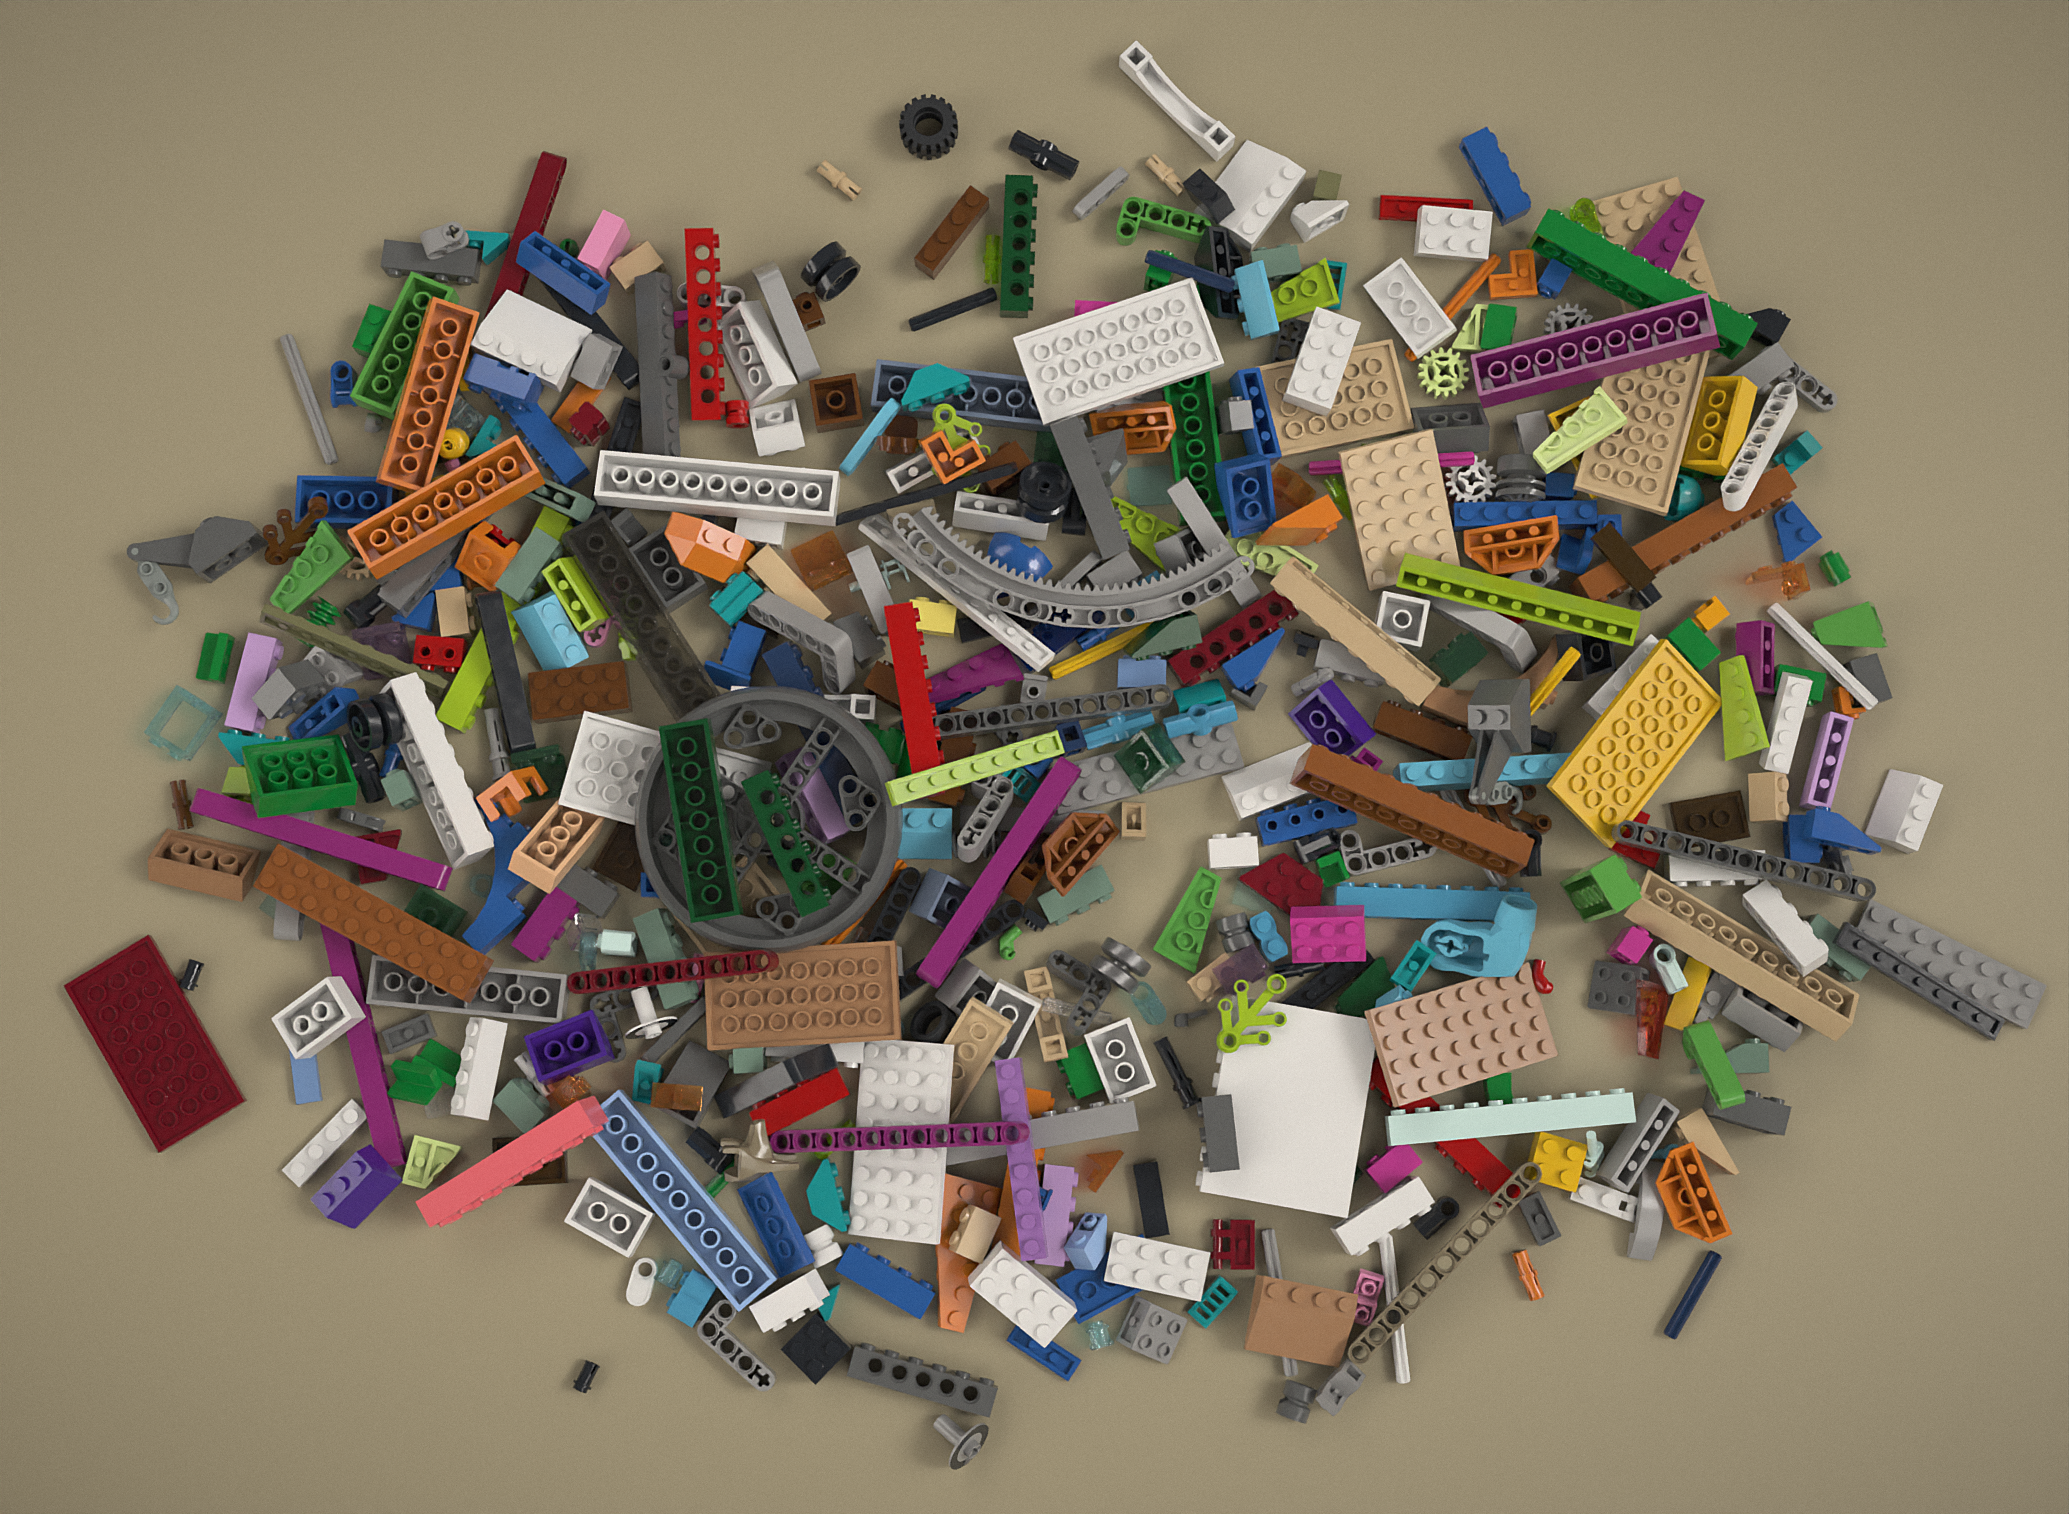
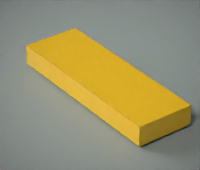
[1664,957,1712,1031]

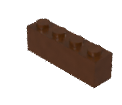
[914,185,989,280]
[1371,700,1473,760]
[928,706,977,808]

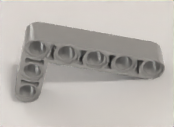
[752,261,822,383]
[747,591,856,695]
[1420,593,1538,674]

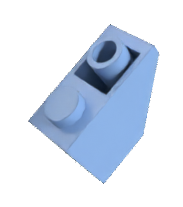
[1064,1212,1107,1270]

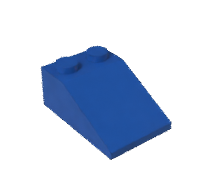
[1214,453,1277,538]

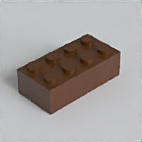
[528,661,633,724]

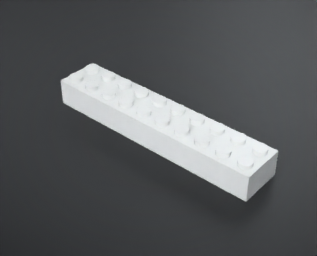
[594,450,840,526]

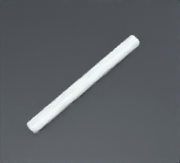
[1767,603,1878,710]
[1379,1235,1410,1384]

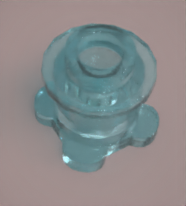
[654,1258,685,1290]
[1085,1320,1114,1350]

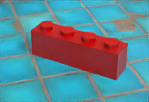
[749,1068,851,1136]

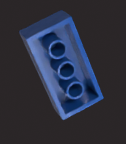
[295,475,399,529]

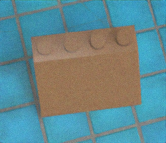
[1244,1275,1358,1368]

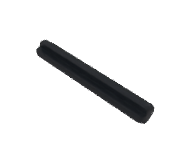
[908,287,997,332]

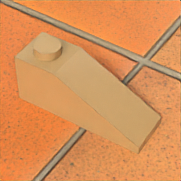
[1672,1108,1740,1175]

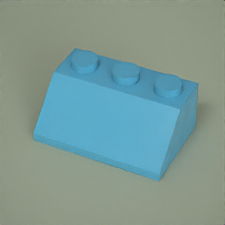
[1231,260,1280,340]
[511,590,589,671]
[898,808,952,859]

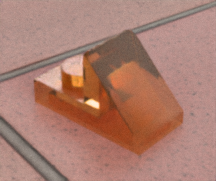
[651,1083,703,1111]
[1086,1150,1124,1193]

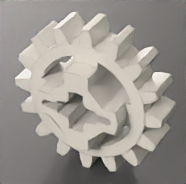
[1444,456,1496,503]

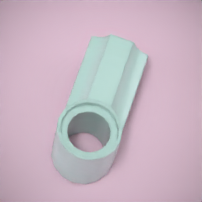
[1649,944,1688,995]

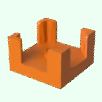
[455,521,522,591]
[476,766,549,822]

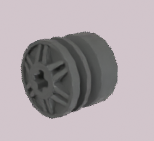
[1495,454,1547,503]

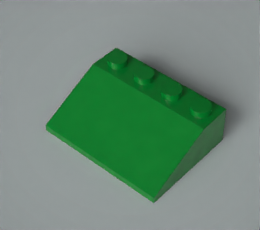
[242,734,358,818]

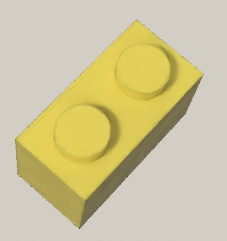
[909,597,958,638]

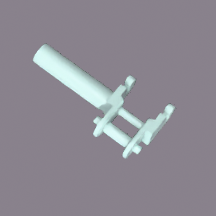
[848,558,910,593]
[1584,1131,1604,1178]

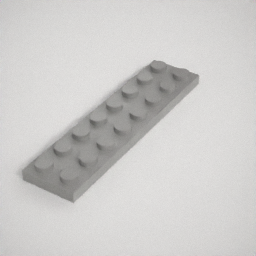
[1046,722,1244,815]
[1856,899,2047,1029]

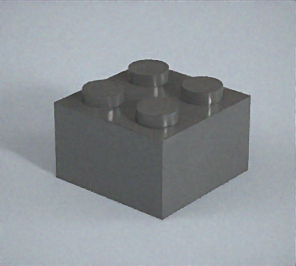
[251,659,326,720]

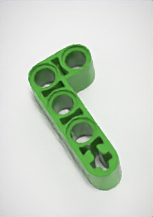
[1116,197,1211,246]
[1682,1020,1745,1110]

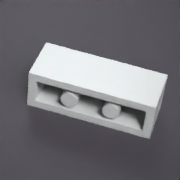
[749,1268,830,1333]

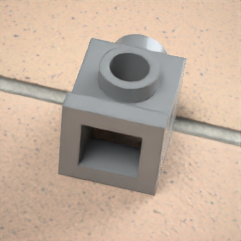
[1020,673,1048,711]

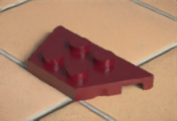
[1237,852,1323,916]

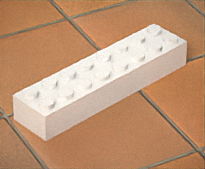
[379,672,494,870]

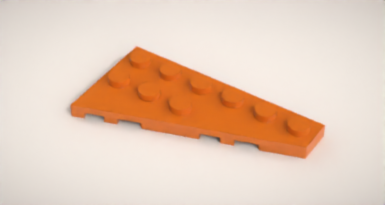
[935,1173,1003,1333]

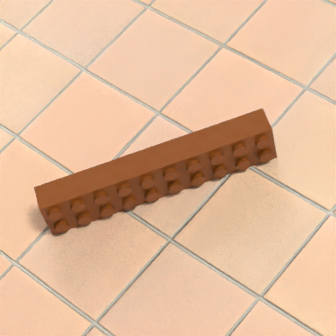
[1568,463,1798,603]
[1289,744,1535,879]
[253,844,494,1003]

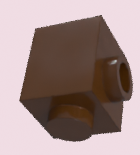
[792,292,826,332]

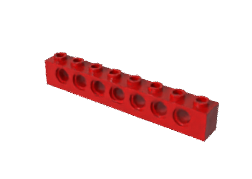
[684,228,726,421]

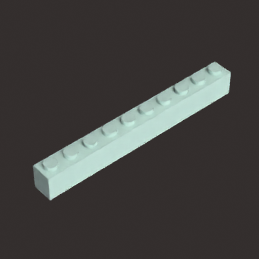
[1385,1088,1636,1146]

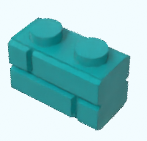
[709,571,763,628]

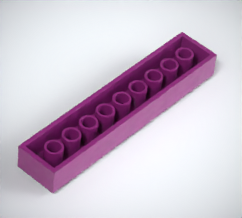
[1470,293,1720,409]

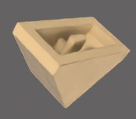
[1120,802,1146,840]

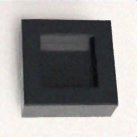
[1023,908,1048,932]

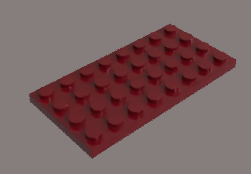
[64,935,247,1153]

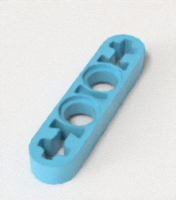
[839,398,902,476]

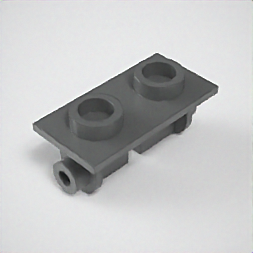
[1820,844,1854,881]

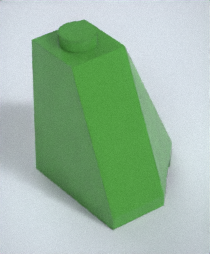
[1811,601,1888,648]

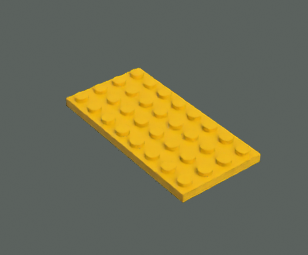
[1546,639,1722,848]

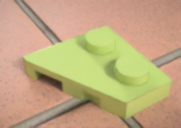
[1451,304,1488,352]
[402,1135,462,1189]

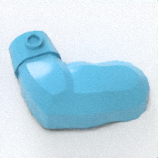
[1421,894,1537,977]

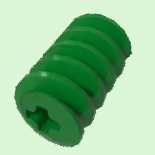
[294,596,342,648]

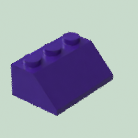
[1288,679,1376,757]
[524,1010,615,1086]
[310,1144,403,1229]

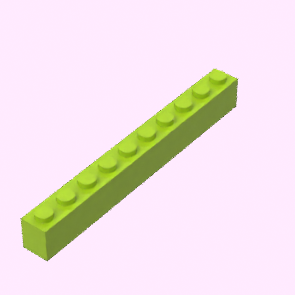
[436,506,574,734]
[1396,553,1641,646]

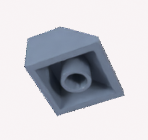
[909,868,972,929]

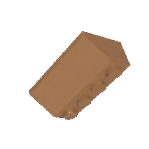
[148,829,261,902]

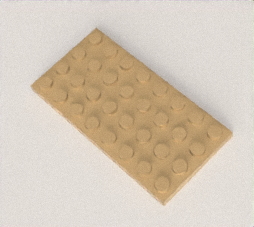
[1588,177,1723,360]
[1573,314,1710,516]

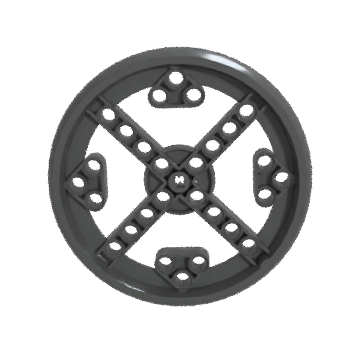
[635,685,903,954]

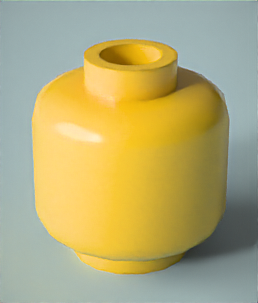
[439,427,470,460]

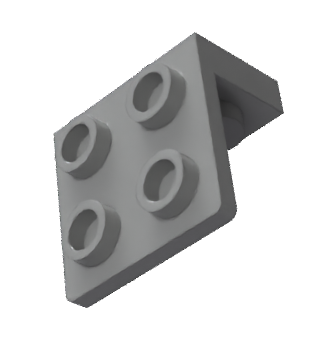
[303,646,365,703]
[1116,1295,1187,1364]

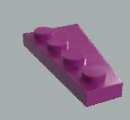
[1631,190,1705,275]
[928,643,1024,703]

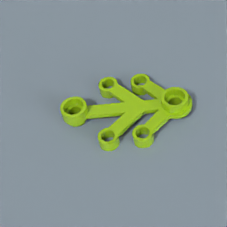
[931,403,991,493]
[1216,974,1287,1053]

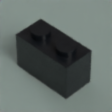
[1182,168,1235,225]

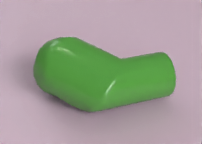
[999,924,1022,961]

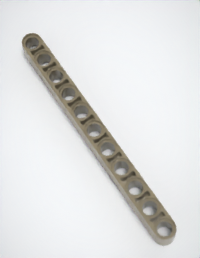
[1348,1162,1542,1365]

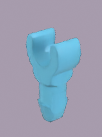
[1650,1144,1678,1159]

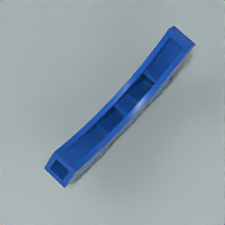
[462,794,532,955]

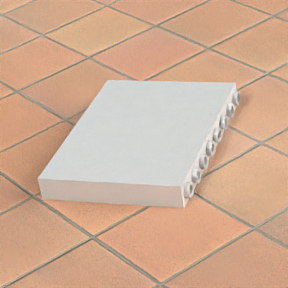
[1195,995,1375,1218]

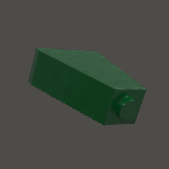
[1333,956,1395,1017]

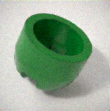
[559,238,579,258]

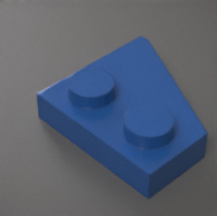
[1772,500,1822,566]

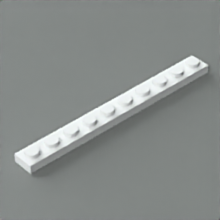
[858,514,1055,672]

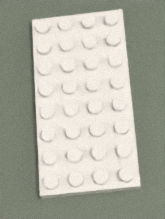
[1013,278,1224,427]
[558,711,772,855]
[848,1040,954,1244]

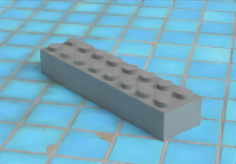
[366,955,570,1024]

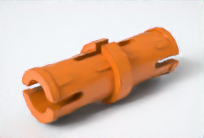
[1512,1249,1545,1301]

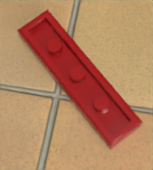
[1379,195,1473,222]

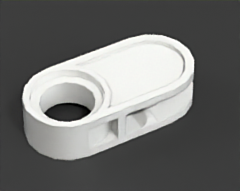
[626,1257,658,1306]

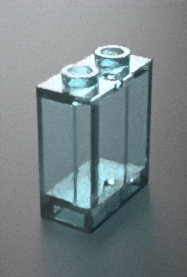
[144,685,223,761]

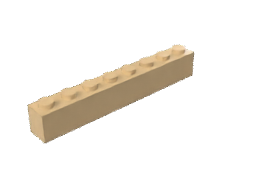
[1270,556,1441,707]

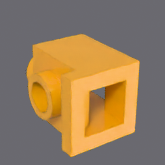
[1691,596,1730,634]

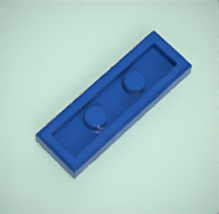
[1006,1325,1082,1381]

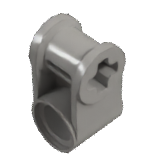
[420,221,469,260]

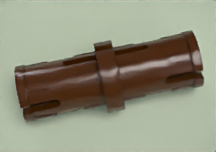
[170,779,194,830]

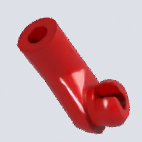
[1531,959,1553,994]

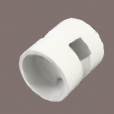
[803,1224,843,1268]

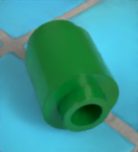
[1818,550,1851,587]

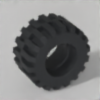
[899,94,958,160]

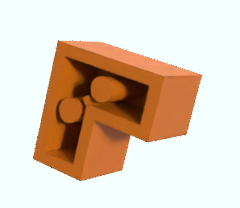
[918,429,986,484]

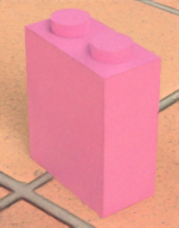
[577,210,631,281]

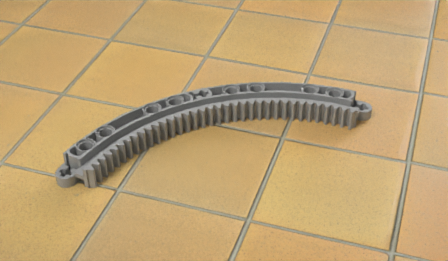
[892,505,1255,628]

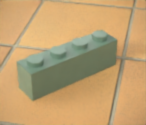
[633,908,700,1010]

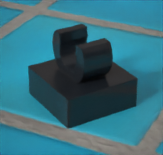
[1293,629,1319,657]

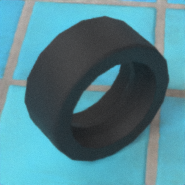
[910,1000,958,1044]

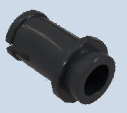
[179,959,204,991]
[573,1360,600,1394]

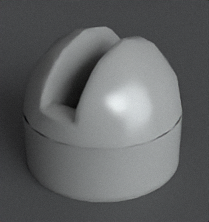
[365,413,383,433]

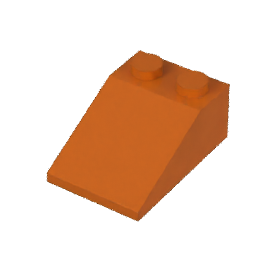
[1255,494,1343,546]

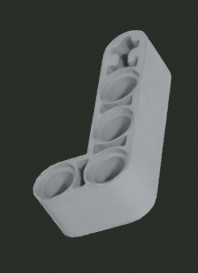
[957,774,1013,862]
[1337,830,1437,877]
[697,1298,777,1392]

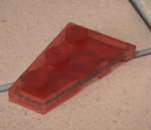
[1636,979,1669,1060]

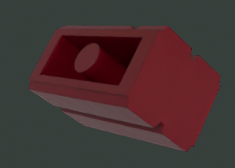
[569,401,610,447]

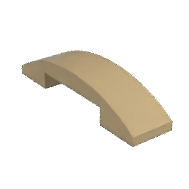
[1024,966,1068,1063]

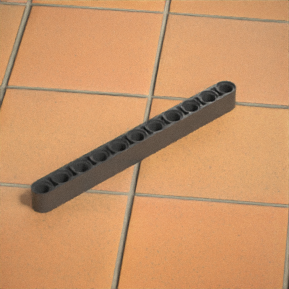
[932,684,1173,740]
[1611,820,1876,902]

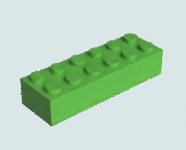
[350,271,460,420]
[1560,854,1642,924]

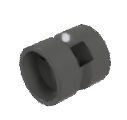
[1215,912,1255,954]
[1276,1379,1317,1424]

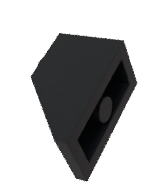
[1748,308,1791,347]

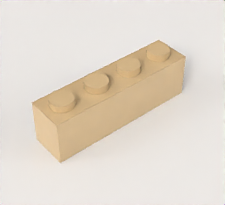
[747,544,833,622]

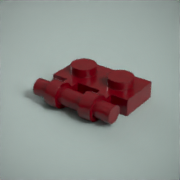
[1210,1219,1255,1270]

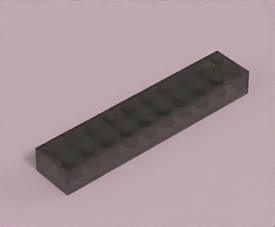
[561,511,721,723]

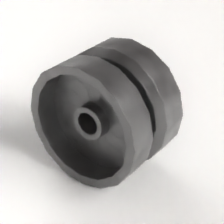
[1089,937,1152,995]

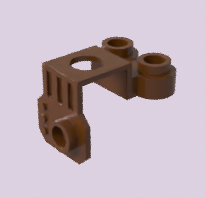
[876,415,920,455]

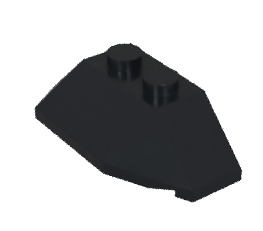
[1194,226,1243,320]

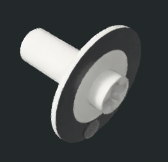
[625,987,677,1039]

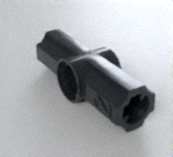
[1009,130,1080,180]
[341,732,387,804]

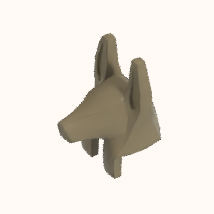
[720,1119,799,1183]

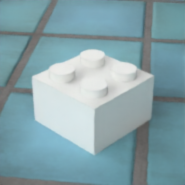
[1374,591,1430,652]

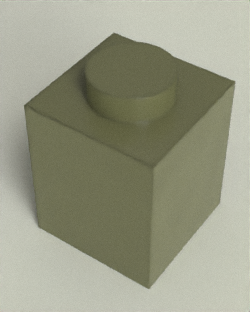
[1312,170,1342,201]

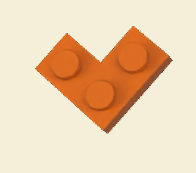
[1487,249,1538,300]

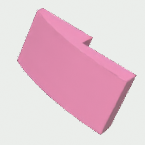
[1353,1268,1384,1326]

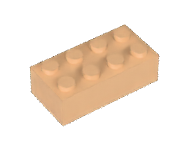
[508,799,605,894]

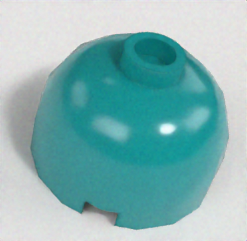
[1664,474,1705,522]

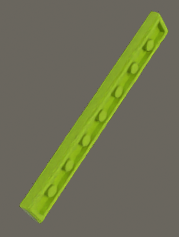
[885,730,1065,807]

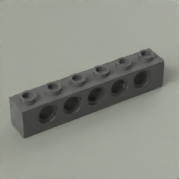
[847,1342,998,1418]

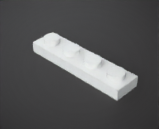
[282,1099,367,1187]

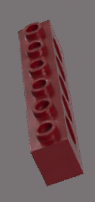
[1167,590,1300,688]

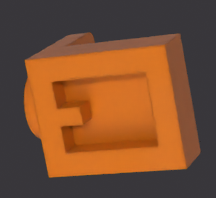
[1831,686,1866,720]

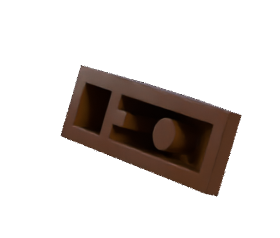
[1004,833,1049,905]

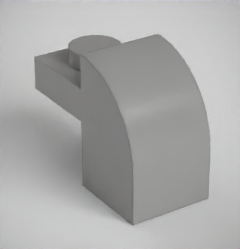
[1315,1359,1366,1416]

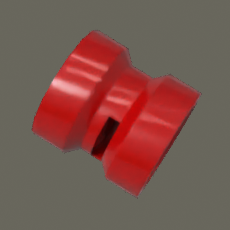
[725,400,750,429]

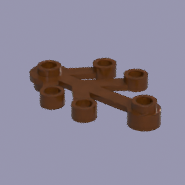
[262,497,328,565]
[1463,785,1552,835]

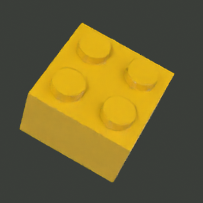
[1524,1131,1588,1193]

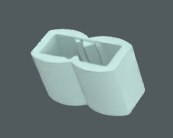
[597,929,639,957]

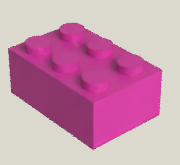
[1290,905,1367,963]

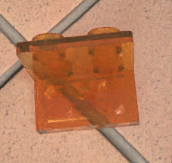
[791,530,853,592]
[1745,561,1811,601]

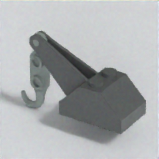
[127,516,268,625]
[1468,679,1531,815]

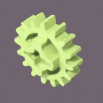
[1417,347,1469,400]

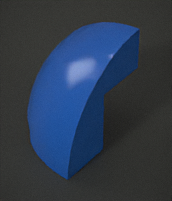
[987,532,1053,599]

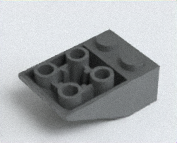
[652,1041,730,1128]

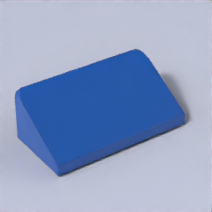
[703,660,753,691]

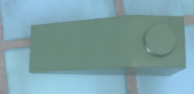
[1690,1039,1770,1074]

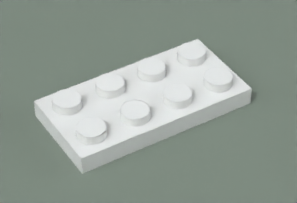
[1363,257,1457,359]
[1104,1232,1210,1302]

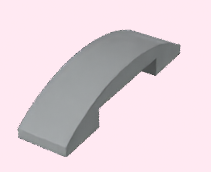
[1627,1161,1664,1261]

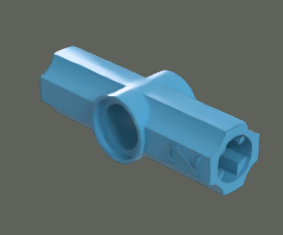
[1163,700,1238,739]
[1082,711,1156,750]

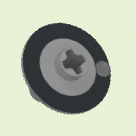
[933,1414,989,1470]

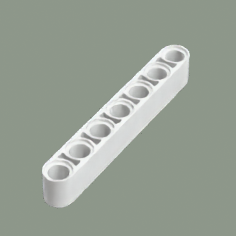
[1721,382,1798,511]

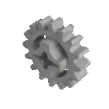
[1543,303,1593,334]

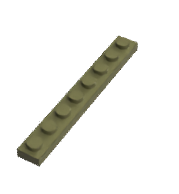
[259,603,448,699]

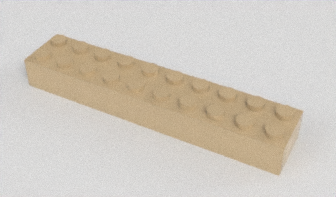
[1624,869,1860,1042]

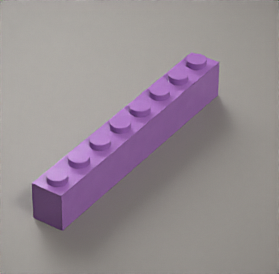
[995,1057,1049,1262]

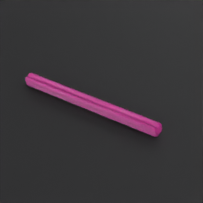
[1309,451,1475,475]

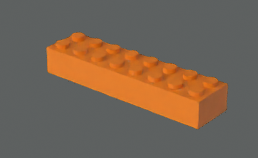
[376,296,480,494]
[347,434,545,580]

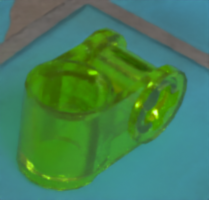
[1569,198,1603,235]

